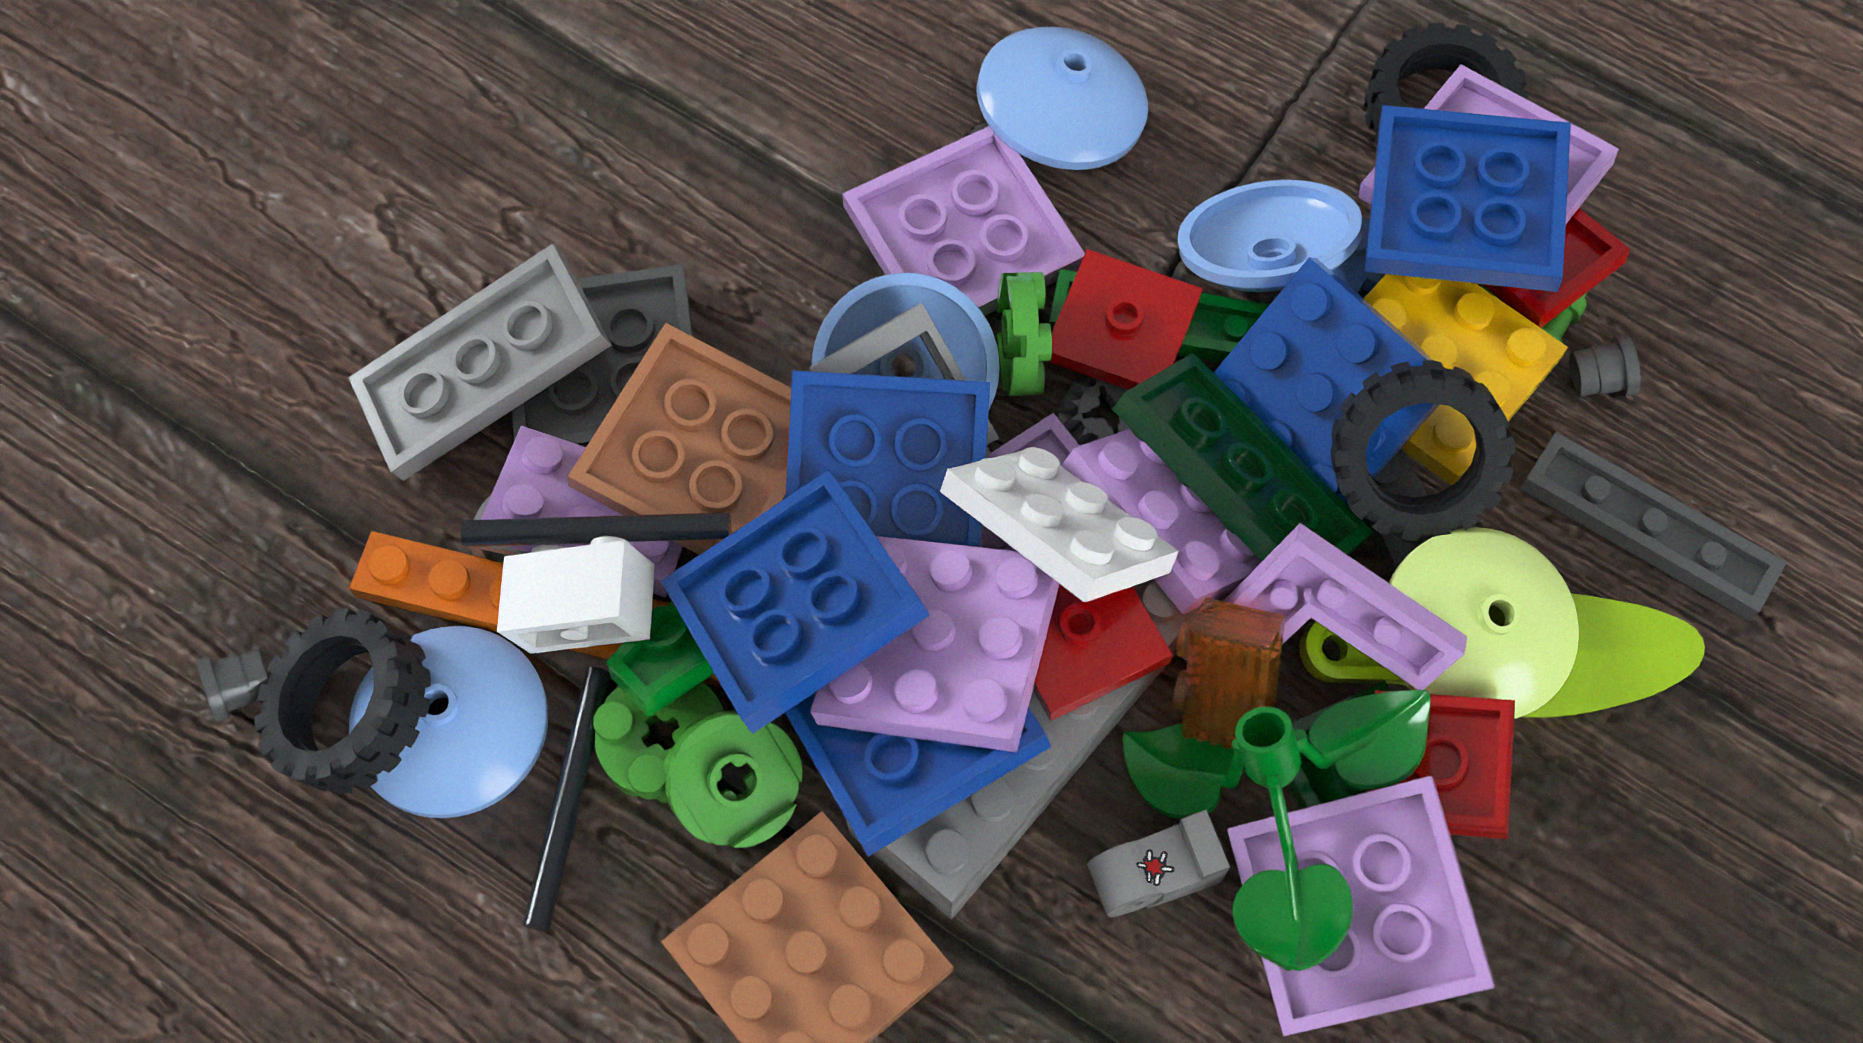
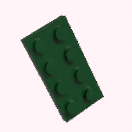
[1112,353,1374,561]

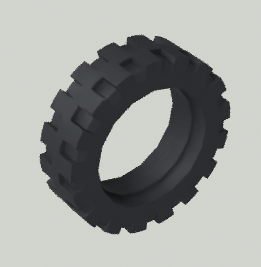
[1364,23,1528,143]
[1330,360,1515,541]
[255,608,431,794]

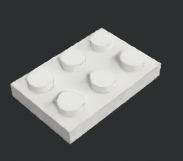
[940,447,1179,602]

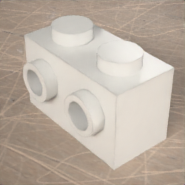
[497,536,655,654]

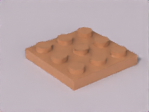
[568,322,791,555]
[661,811,953,1043]

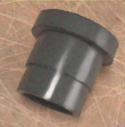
[1569,334,1641,397]
[196,649,269,722]

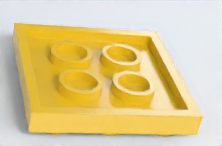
[1364,274,1568,485]

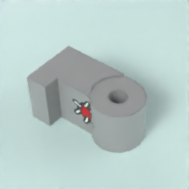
[1087,810,1230,917]

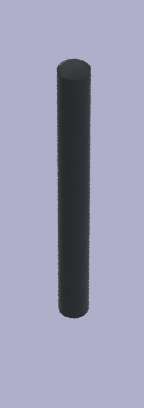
[461,512,732,547]
[522,667,611,931]

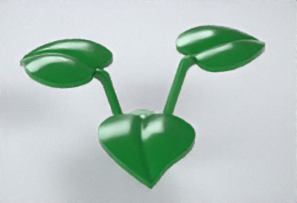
[1123,690,1431,971]

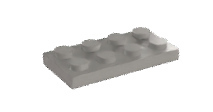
[348,244,612,481]

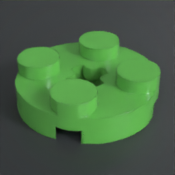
[997,272,1052,396]
[593,682,724,803]
[664,709,802,848]

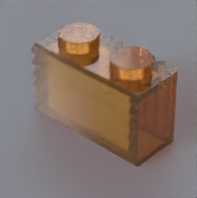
[1173,597,1286,749]

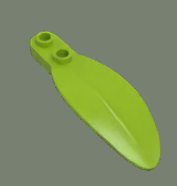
[1299,593,1705,718]

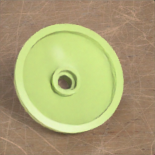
[1389,527,1579,719]

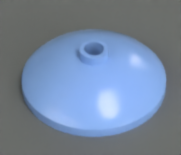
[977,27,1148,170]
[1178,180,1363,292]
[812,273,999,409]
[349,626,549,818]

